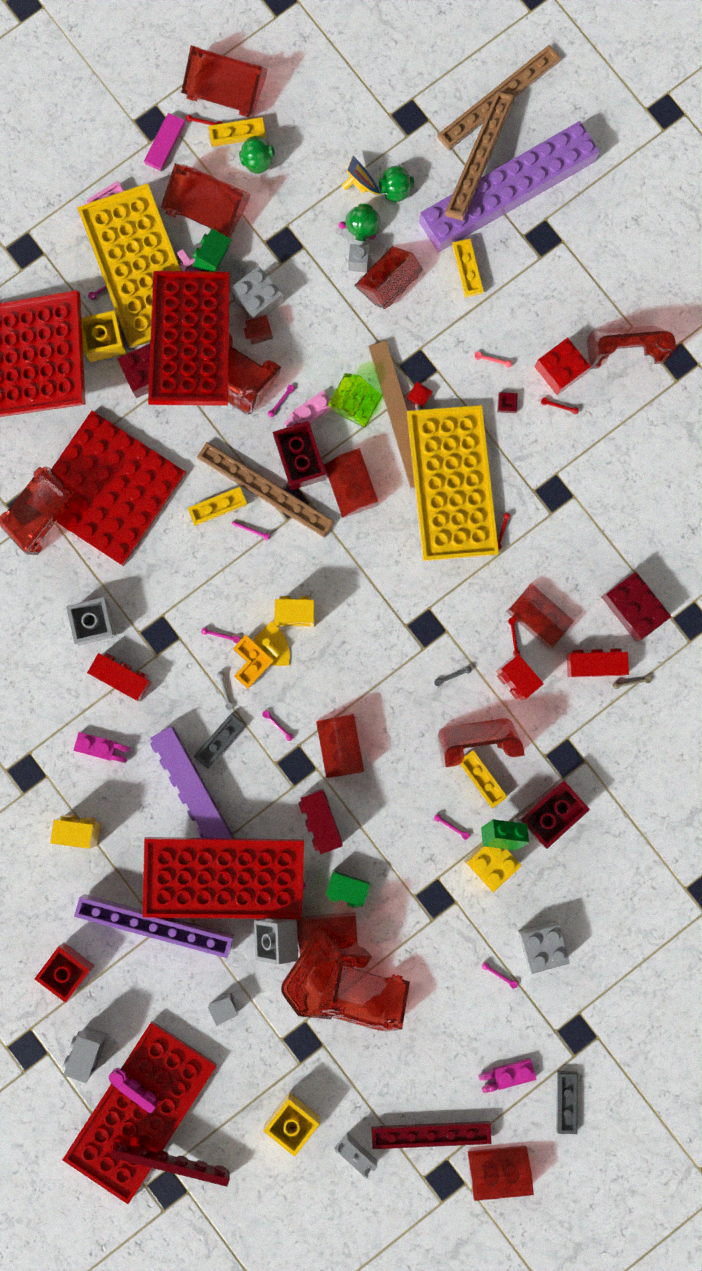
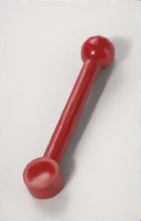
[186,114,223,125]
[541,397,579,414]
[498,513,511,550]
[508,617,520,656]

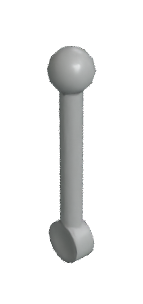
[217,671,233,710]

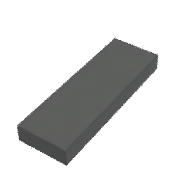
[194,713,246,769]
[556,1071,578,1134]

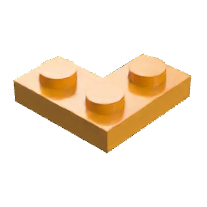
[233,635,274,689]

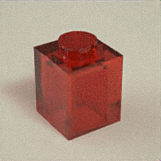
[243,315,273,345]

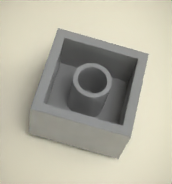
[229,266,284,325]
[66,597,117,646]
[254,919,299,965]
[518,921,570,974]
[63,1026,108,1083]

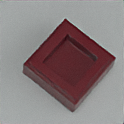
[497,392,518,413]

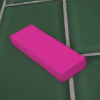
[144,113,185,171]

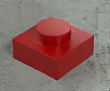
[407,382,433,409]

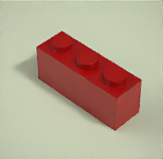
[567,648,629,678]
[87,652,152,702]

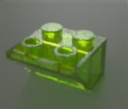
[328,373,383,428]

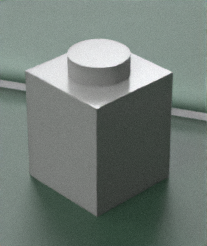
[348,244,369,273]
[208,993,241,1026]

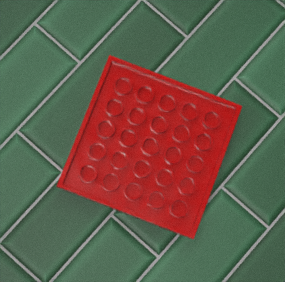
[0,290,86,417]
[28,410,186,566]

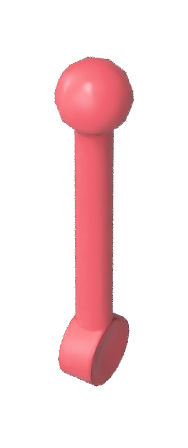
[474,351,512,368]

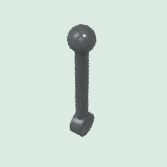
[434,666,472,686]

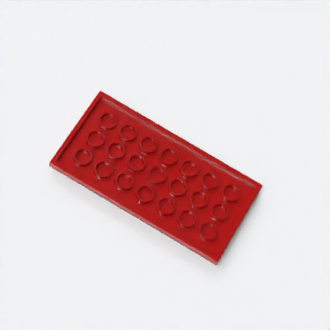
[148,271,230,406]
[142,837,304,919]
[62,1021,217,1204]

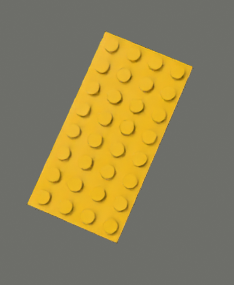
[77,183,181,349]
[407,405,499,562]

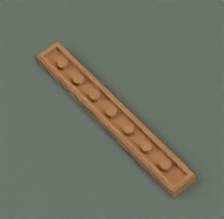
[437,45,561,151]
[445,92,514,221]
[368,341,415,489]
[197,442,334,538]

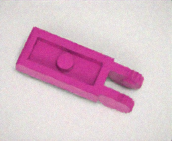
[73,732,130,763]
[479,1059,537,1093]
[108,1068,159,1113]

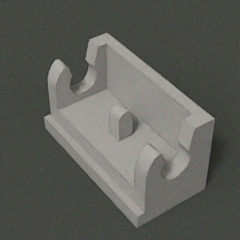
[334,1133,377,1179]

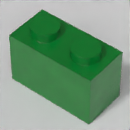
[192,228,232,272]
[481,819,529,851]
[325,870,370,909]

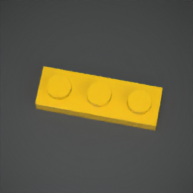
[208,117,266,147]
[452,238,484,298]
[187,487,248,526]
[457,750,508,809]

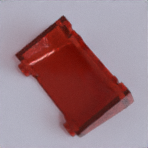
[181,45,268,118]
[160,163,251,238]
[587,325,676,369]
[228,333,282,415]
[0,466,84,555]
[438,718,525,767]
[281,930,372,1020]
[317,958,410,1032]

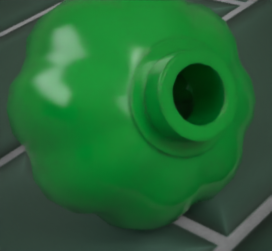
[239,136,275,174]
[379,166,414,202]
[345,204,381,242]

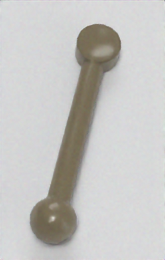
[613,676,652,689]

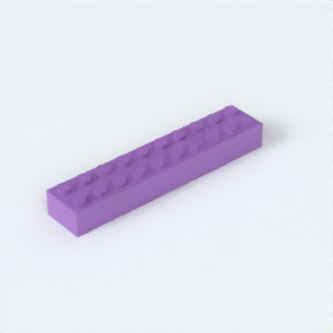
[419,121,599,253]

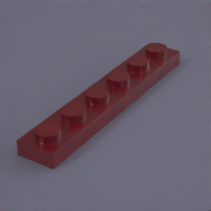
[371,1121,492,1149]
[110,1141,230,1187]

